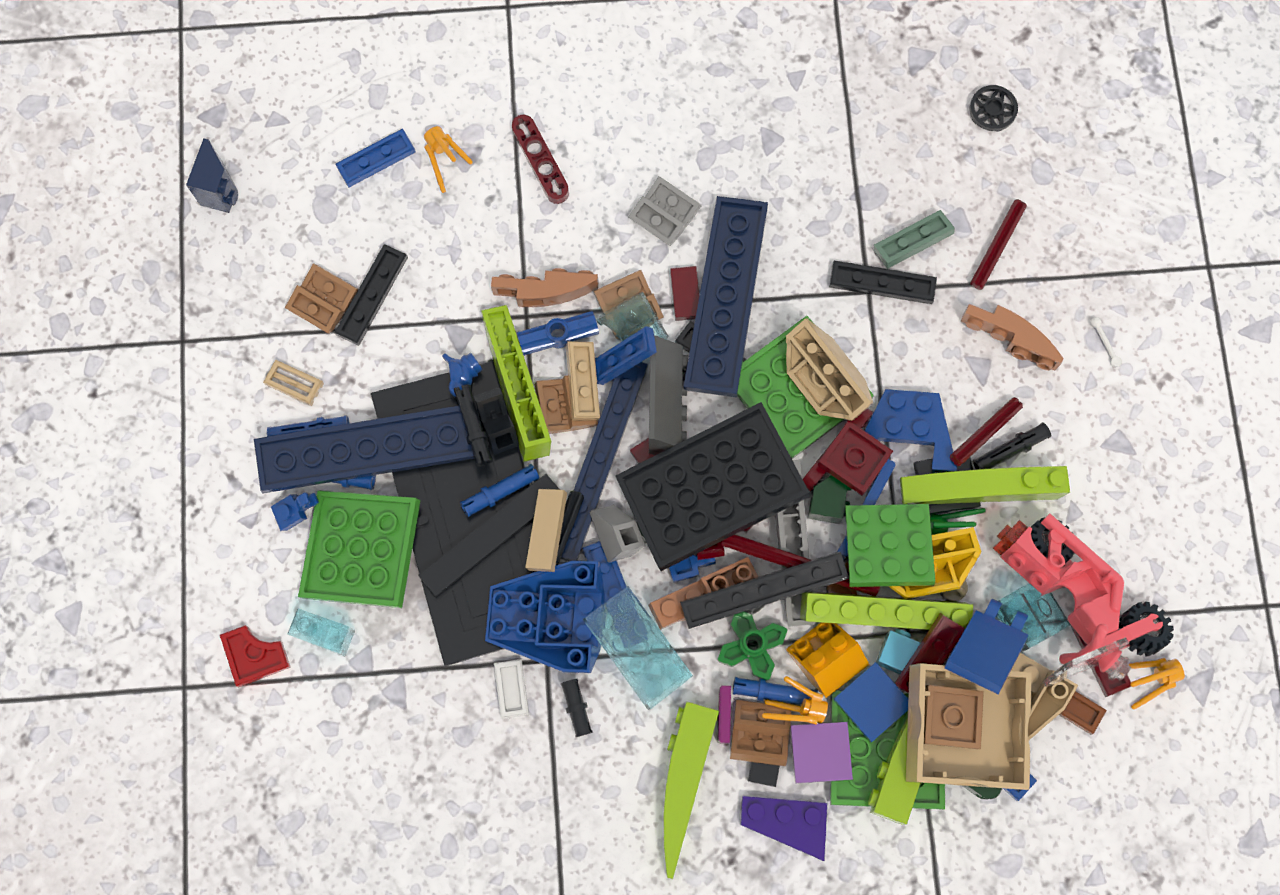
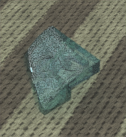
[596,292,668,341]

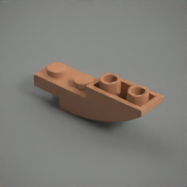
[491,268,599,307]
[961,304,1064,371]
[648,557,758,630]

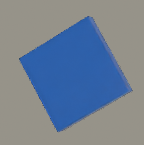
[833,662,909,743]

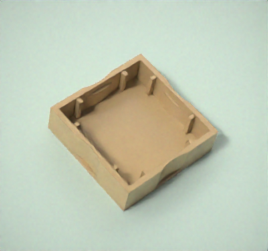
[906,663,1032,790]

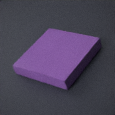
[790,722,853,784]

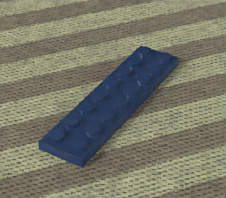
[684,196,768,398]
[254,406,475,494]

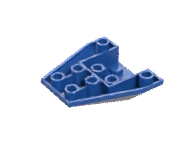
[485,561,605,673]

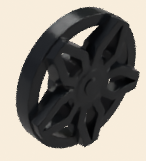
[969,85,1018,132]

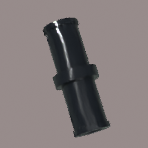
[560,678,593,737]

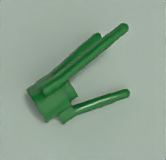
[930,508,986,535]

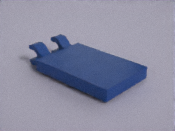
[944,598,1029,695]

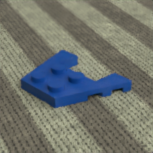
[865,389,957,473]

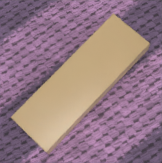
[566,342,600,421]
[525,489,567,572]

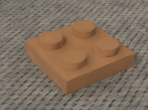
[924,685,984,749]

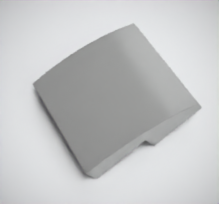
[628,176,702,246]

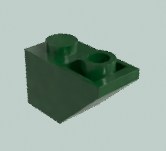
[808,475,852,524]

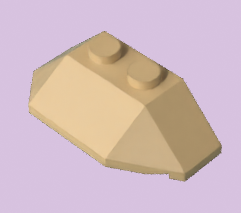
[786,318,873,420]

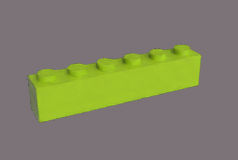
[800,591,973,630]

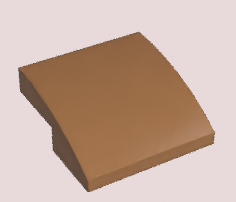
[285,263,358,334]
[593,270,664,339]
[534,376,598,434]
[730,700,791,766]

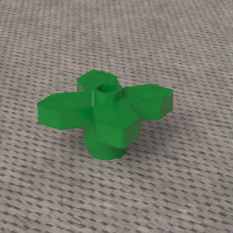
[718,612,788,681]

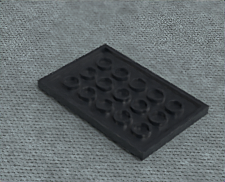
[615,402,811,571]

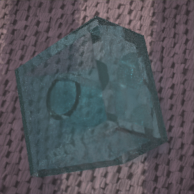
[998,583,1071,652]

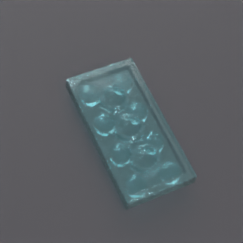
[583,586,693,710]

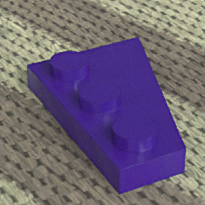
[740,796,828,861]

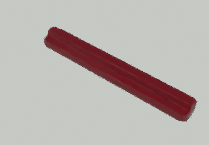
[970,199,1027,290]
[950,397,1023,466]

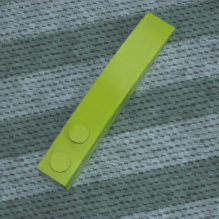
[481,305,552,462]
[900,466,1071,504]
[663,702,719,879]
[868,717,920,825]

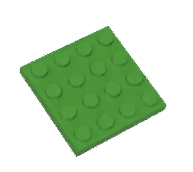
[737,316,874,459]
[298,491,420,609]
[830,690,945,810]

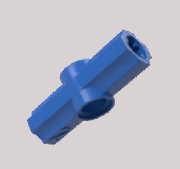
[517,311,599,356]

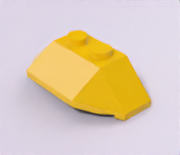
[888,527,982,599]

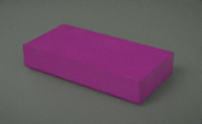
[718,685,731,745]

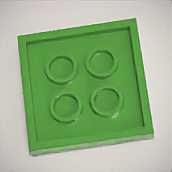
[845,504,935,587]

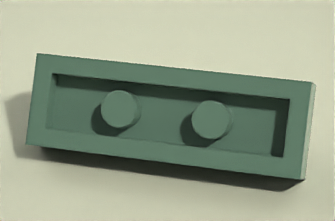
[874,210,955,269]

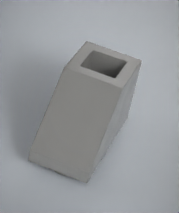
[589,505,645,563]

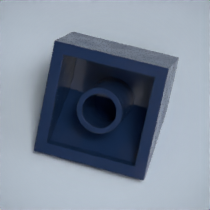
[186,138,238,213]

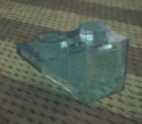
[287,608,355,657]

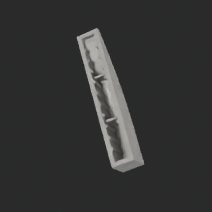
[775,459,816,627]

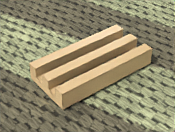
[263,360,324,406]

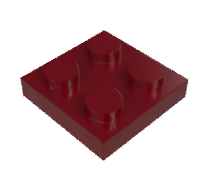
[817,420,893,496]

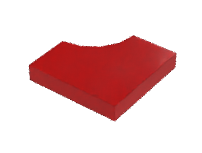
[220,625,291,688]

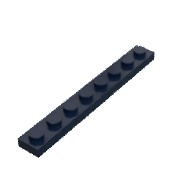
[561,362,648,561]

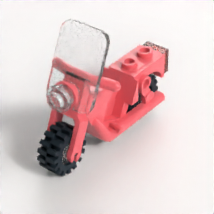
[993,513,1174,687]

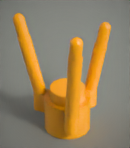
[424,126,473,193]
[1123,658,1185,710]
[762,676,828,725]

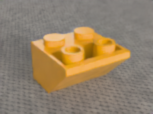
[786,622,870,698]

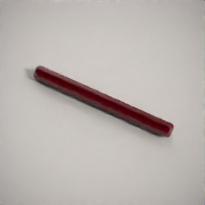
[721,534,880,596]

